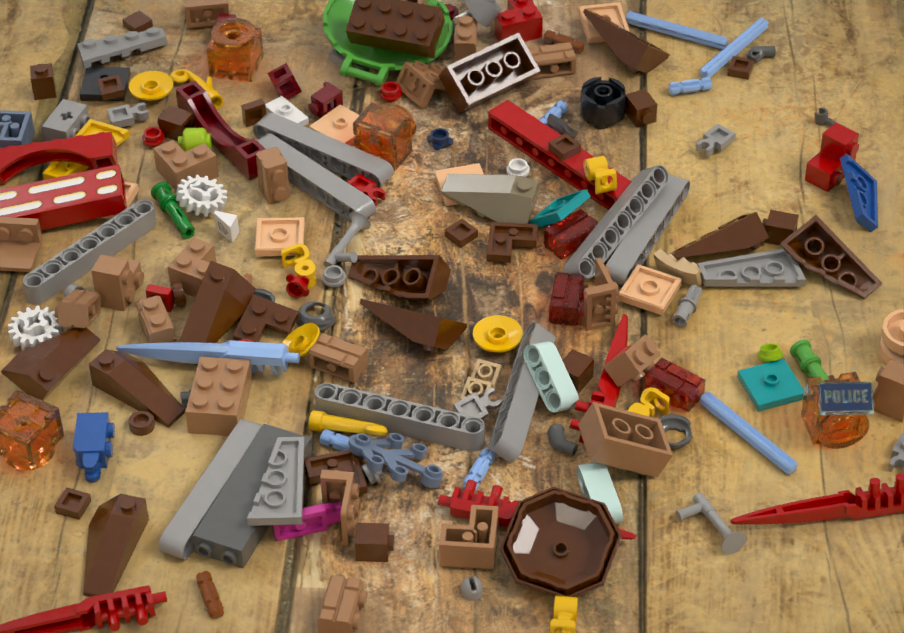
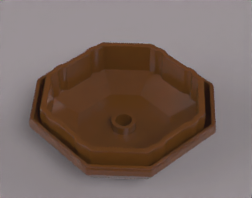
[500,487,622,597]

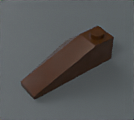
[348,255,451,300]
[83,493,149,597]

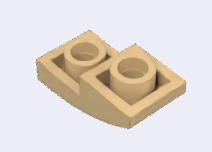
[653,248,702,287]
[460,359,503,400]

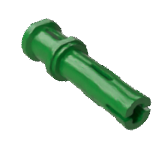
[151,182,195,239]

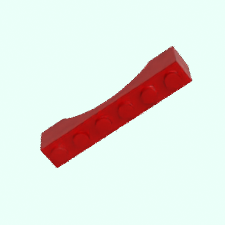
[0,132,118,185]

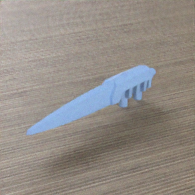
[116,340,300,375]

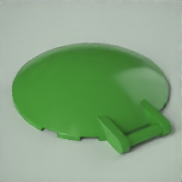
[323,0,453,87]

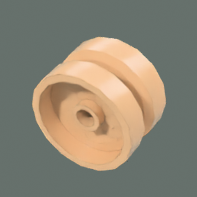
[879,309,904,365]

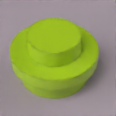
[758,344,783,363]

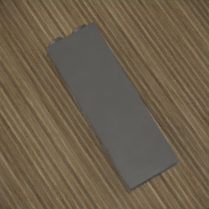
[193,424,313,569]

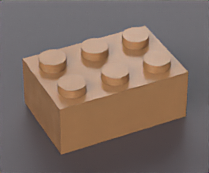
[185,357,252,436]
[578,402,673,477]

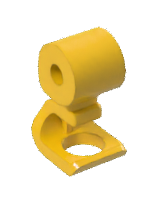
[584,156,617,194]
[281,244,317,289]
[627,387,670,417]
[550,595,578,633]

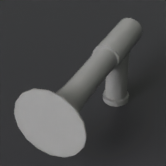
[324,211,371,268]
[676,492,747,554]

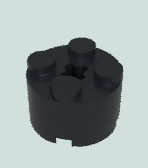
[580,77,626,130]

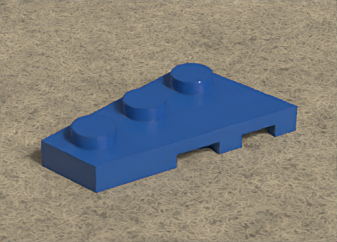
[840,154,878,232]

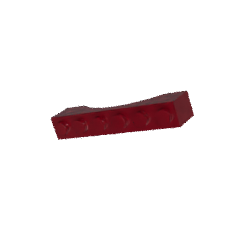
[176,80,266,180]

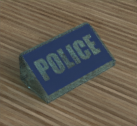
[817,382,874,415]

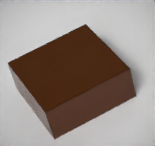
[122,10,153,32]
[727,56,754,80]
[97,74,125,101]
[241,99,266,128]
[548,133,581,161]
[444,219,478,248]
[54,487,91,520]

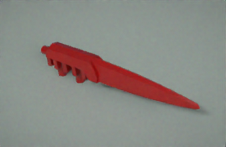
[569,314,628,450]
[730,474,904,525]
[438,480,637,540]
[0,585,167,633]

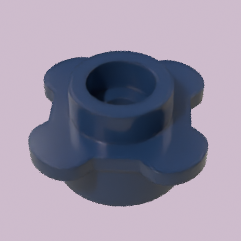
[427,128,453,150]

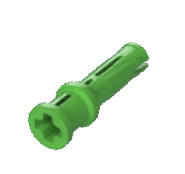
[789,340,841,403]

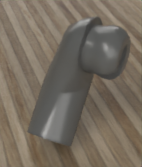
[747,46,776,63]
[547,424,578,456]

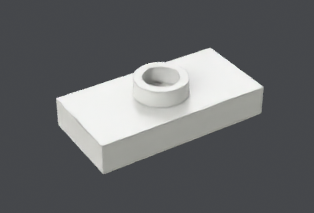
[265,96,309,126]

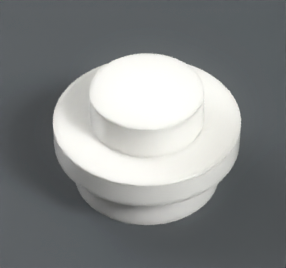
[507,158,530,177]

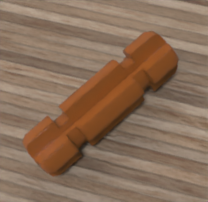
[543,30,584,54]
[196,571,224,619]

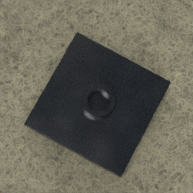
[79,67,131,101]

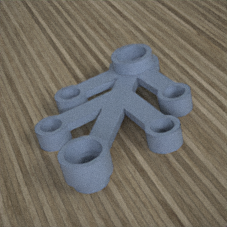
[348,433,443,488]

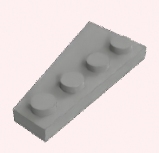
[77,27,167,69]
[697,249,806,287]
[247,437,305,526]

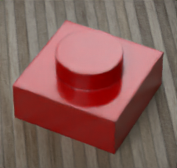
[145,284,174,313]

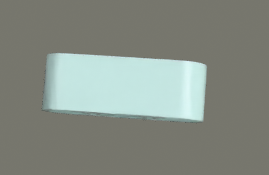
[524,341,579,413]
[577,462,623,524]

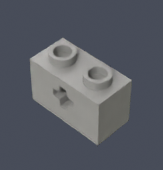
[42,99,91,142]

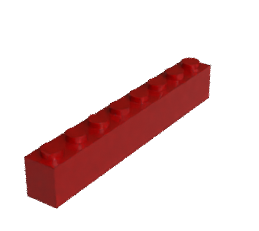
[488,100,632,210]

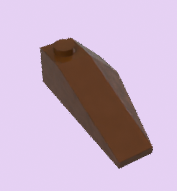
[583,9,670,74]
[667,212,769,258]
[780,215,882,299]
[179,261,256,365]
[360,299,467,353]
[1,327,101,404]
[89,349,185,428]

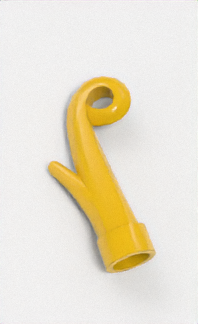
[170,69,224,110]
[309,410,388,436]

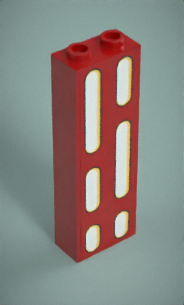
[0,164,127,230]

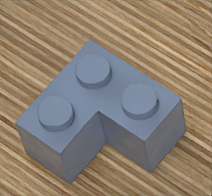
[0,110,35,148]

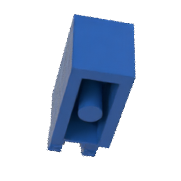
[73,412,115,483]

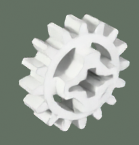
[176,175,227,217]
[8,306,63,351]

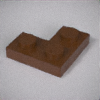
[487,222,538,263]
[233,294,299,342]
[304,449,367,495]

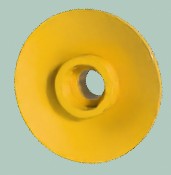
[129,71,173,101]
[473,315,523,353]
[281,323,320,357]

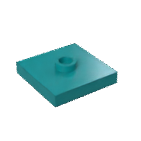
[529,189,591,228]
[737,359,806,411]

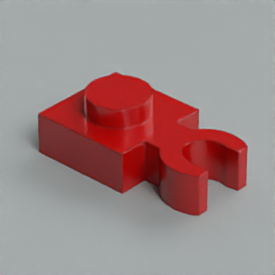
[347,173,386,206]

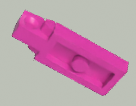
[272,502,342,541]

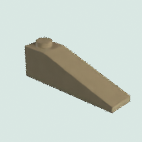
[441,174,539,224]

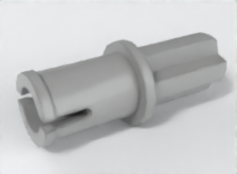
[672,284,703,327]

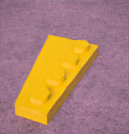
[43,119,130,180]

